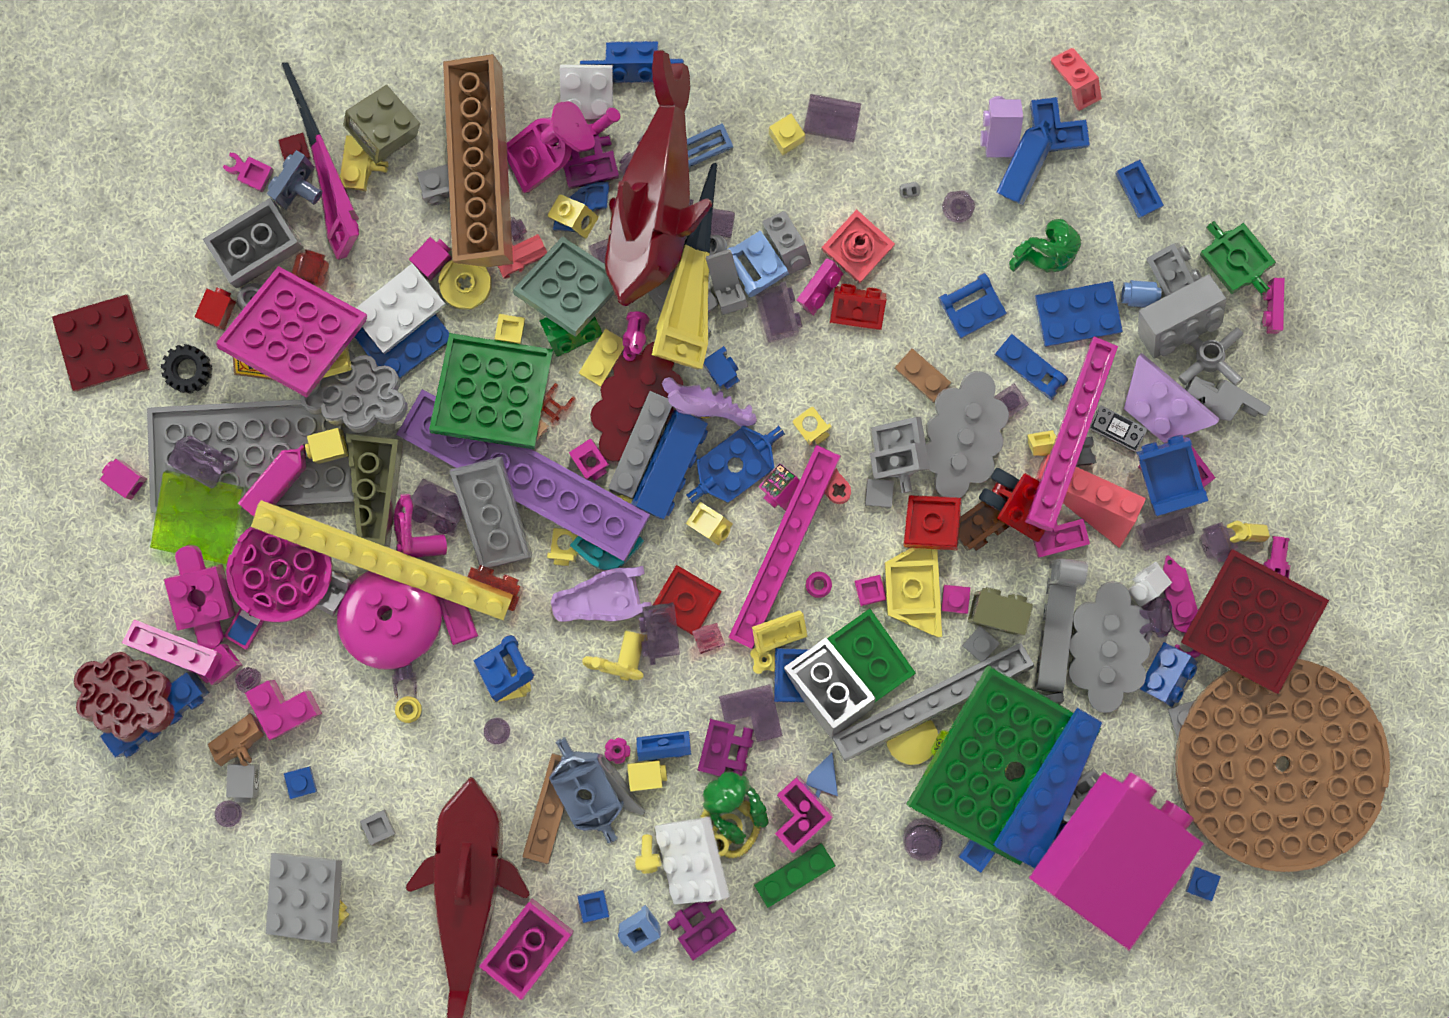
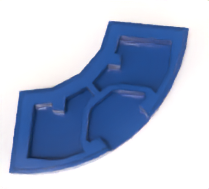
[553,182,610,232]

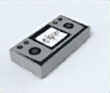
[1089,405,1147,453]

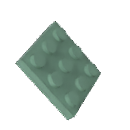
[513,236,615,337]

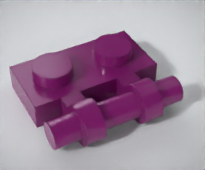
[564,135,620,190]
[697,718,754,776]
[667,900,737,961]

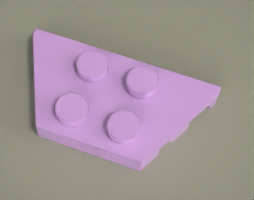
[1124,353,1219,443]

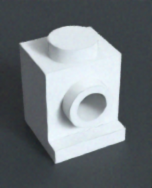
[1128,562,1172,607]

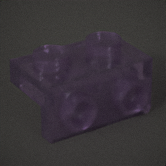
[411,479,463,537]
[638,603,680,665]

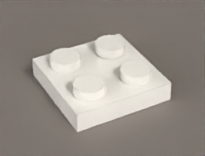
[560,65,613,119]

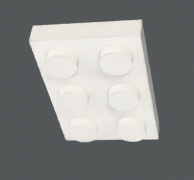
[356,263,446,354]

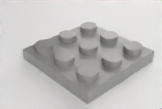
[266,853,343,943]

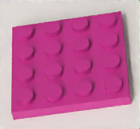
[216,266,367,398]

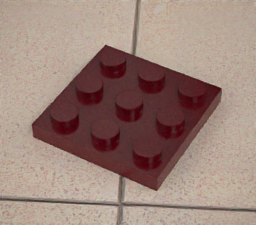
[52,294,150,392]

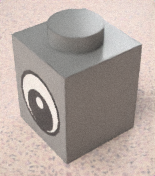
[226,764,260,803]

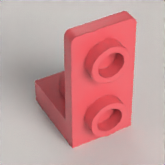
[1051,48,1102,111]

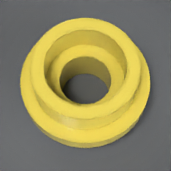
[395,696,422,723]

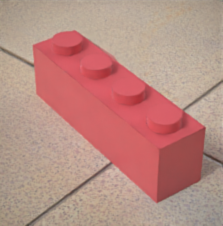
[1035,454,1146,548]

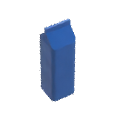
[996,119,1053,205]

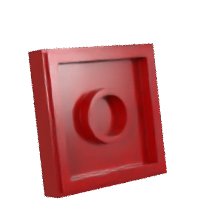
[904,495,962,551]
[652,565,722,636]

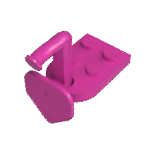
[507,101,621,193]

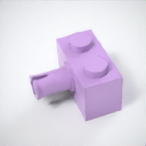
[980,96,1023,157]

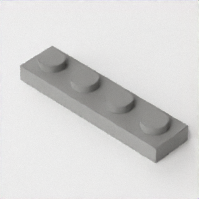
[608,391,672,498]

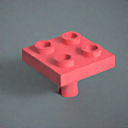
[821,209,895,284]

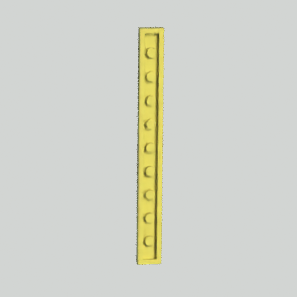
[251,500,513,620]

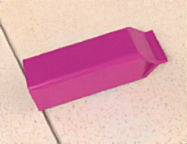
[238,445,306,516]

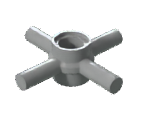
[1178,327,1243,386]

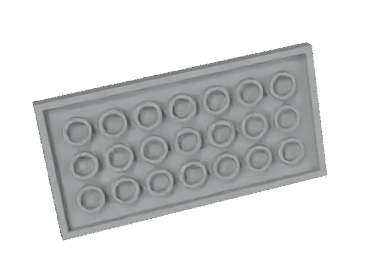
[147,399,360,513]

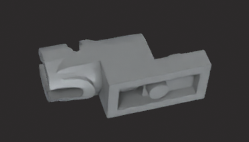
[1184,376,1271,421]

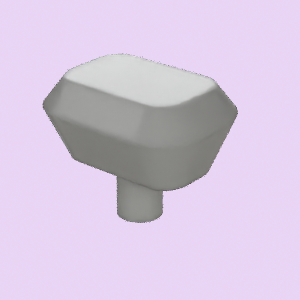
[899,182,920,198]

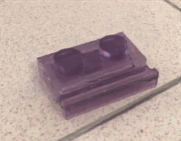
[803,94,862,142]

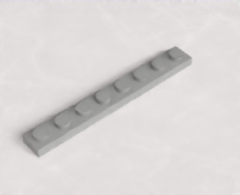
[832,643,1034,762]

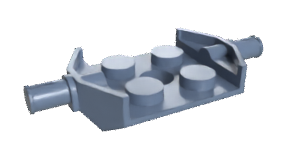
[549,737,624,843]

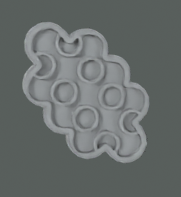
[301,349,408,433]
[926,371,1009,498]
[1069,581,1150,713]

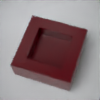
[278,132,312,161]

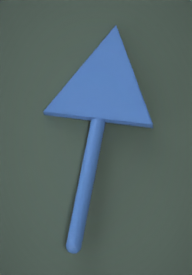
[806,753,838,798]

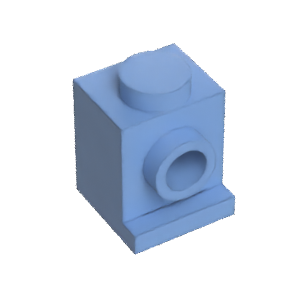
[618,905,661,953]

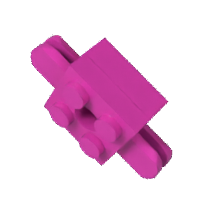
[164,545,235,649]

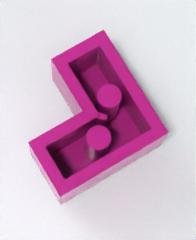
[245,680,322,740]
[775,775,834,853]

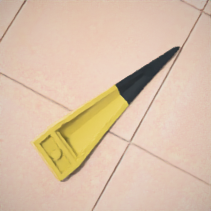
[652,163,717,370]

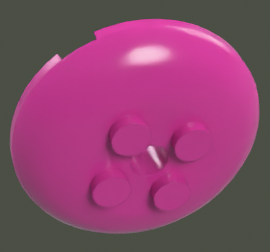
[226,527,332,623]
[337,571,442,670]

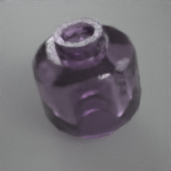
[1199,522,1239,563]

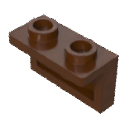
[958,501,1010,551]

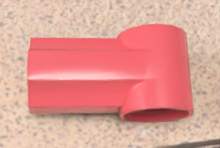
[498,234,547,279]

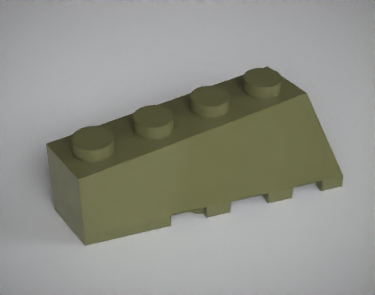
[346,433,403,547]

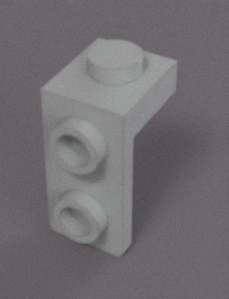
[762,211,811,275]
[706,249,748,315]

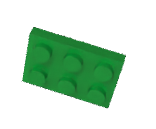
[827,608,916,702]

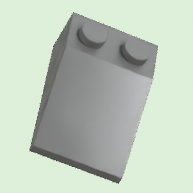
[784,638,876,739]

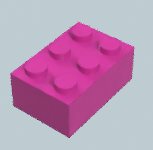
[479,898,574,1000]

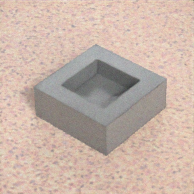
[865,479,894,508]
[360,809,396,845]

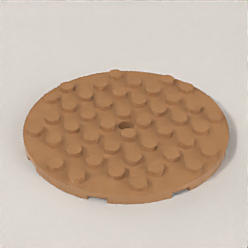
[1175,659,1390,872]

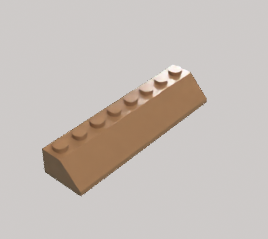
[443,54,513,267]

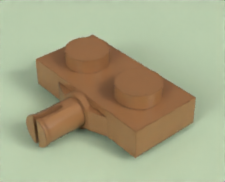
[207,713,264,767]

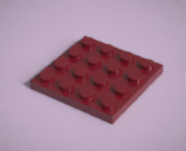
[1180,549,1330,694]

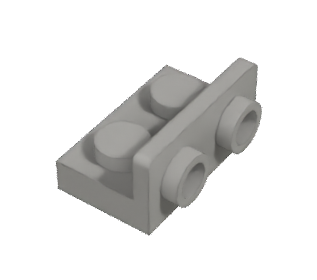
[417,164,450,206]
[1146,243,1202,296]

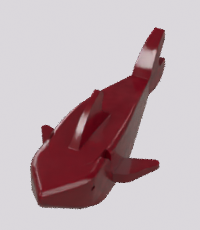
[605,50,712,306]
[405,777,530,1018]

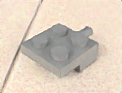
[870,417,930,493]

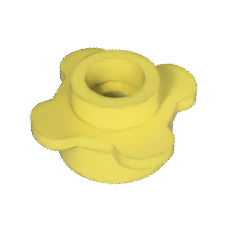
[750,648,775,674]

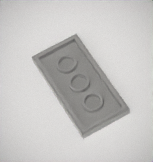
[450,456,532,570]

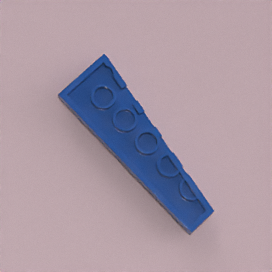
[994,707,1102,868]

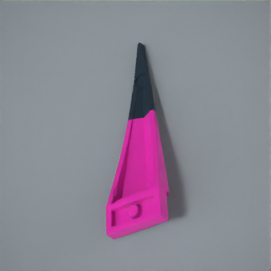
[281,62,359,260]

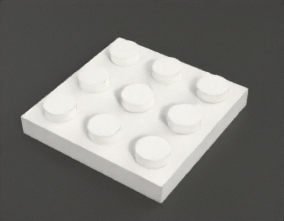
[654,817,729,904]

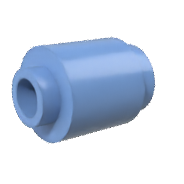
[1121,280,1161,308]

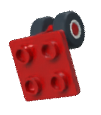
[979,468,1065,542]

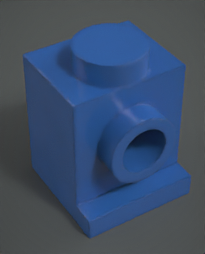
[703,346,740,390]

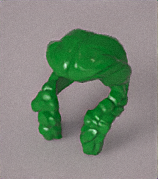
[1009,219,1082,273]
[703,772,769,845]

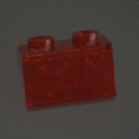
[467,565,524,611]

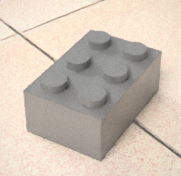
[203,198,304,289]
[1138,274,1226,359]

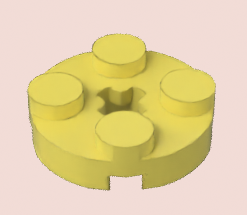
[439,260,491,310]

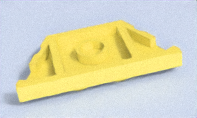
[884,548,942,637]

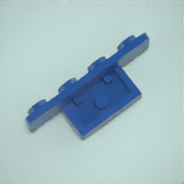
[580,41,684,83]

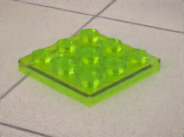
[150,470,244,564]

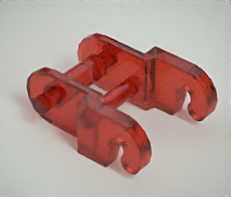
[542,383,576,423]

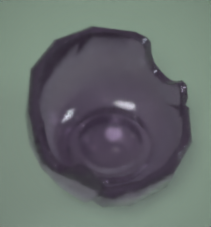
[903,817,943,862]

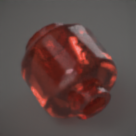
[291,249,329,286]

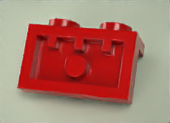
[830,284,887,330]

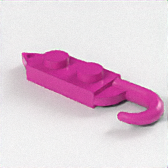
[1162,555,1201,658]

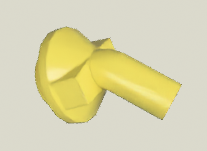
[635,834,662,874]

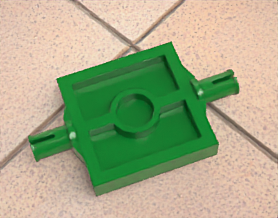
[1200,221,1276,296]

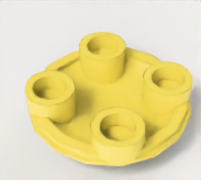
[886,720,939,765]

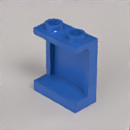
[1136,435,1209,516]

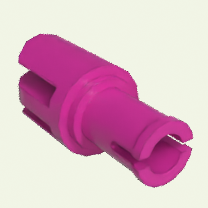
[1264,536,1291,578]

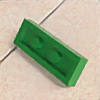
[754,842,836,908]

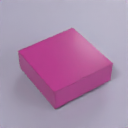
[854,575,886,606]

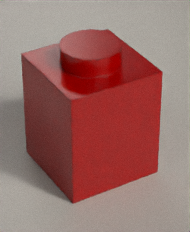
[194,287,236,330]

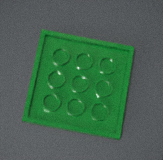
[429,333,553,450]

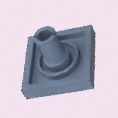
[267,150,323,210]

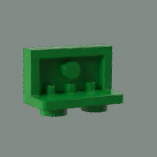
[539,316,603,357]

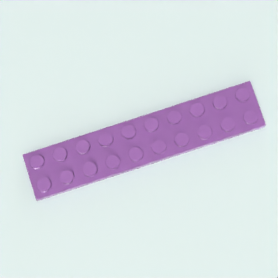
[396,389,651,561]

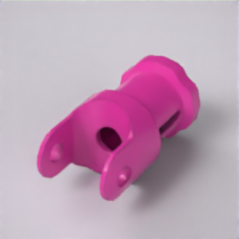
[622,311,650,361]

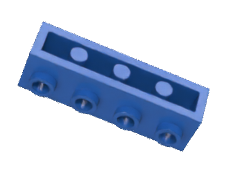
[631,410,708,519]
[100,672,209,758]

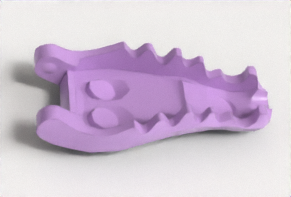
[662,377,757,427]
[551,566,653,622]

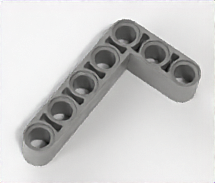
[1035,558,1088,693]

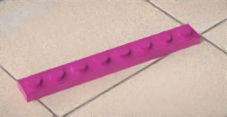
[1026,337,1118,532]
[728,445,841,649]

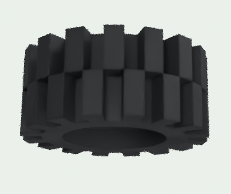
[161,344,212,393]

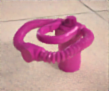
[393,494,447,558]

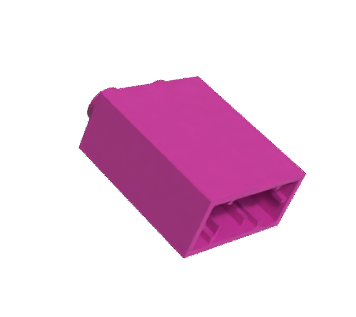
[1029,772,1204,951]

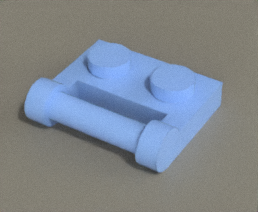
[728,230,789,297]

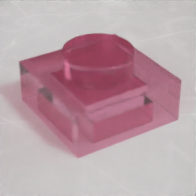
[692,623,725,654]

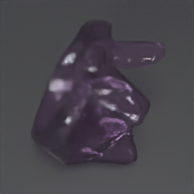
[1137,596,1172,638]

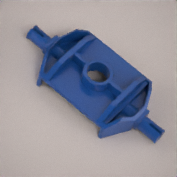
[686,425,785,504]

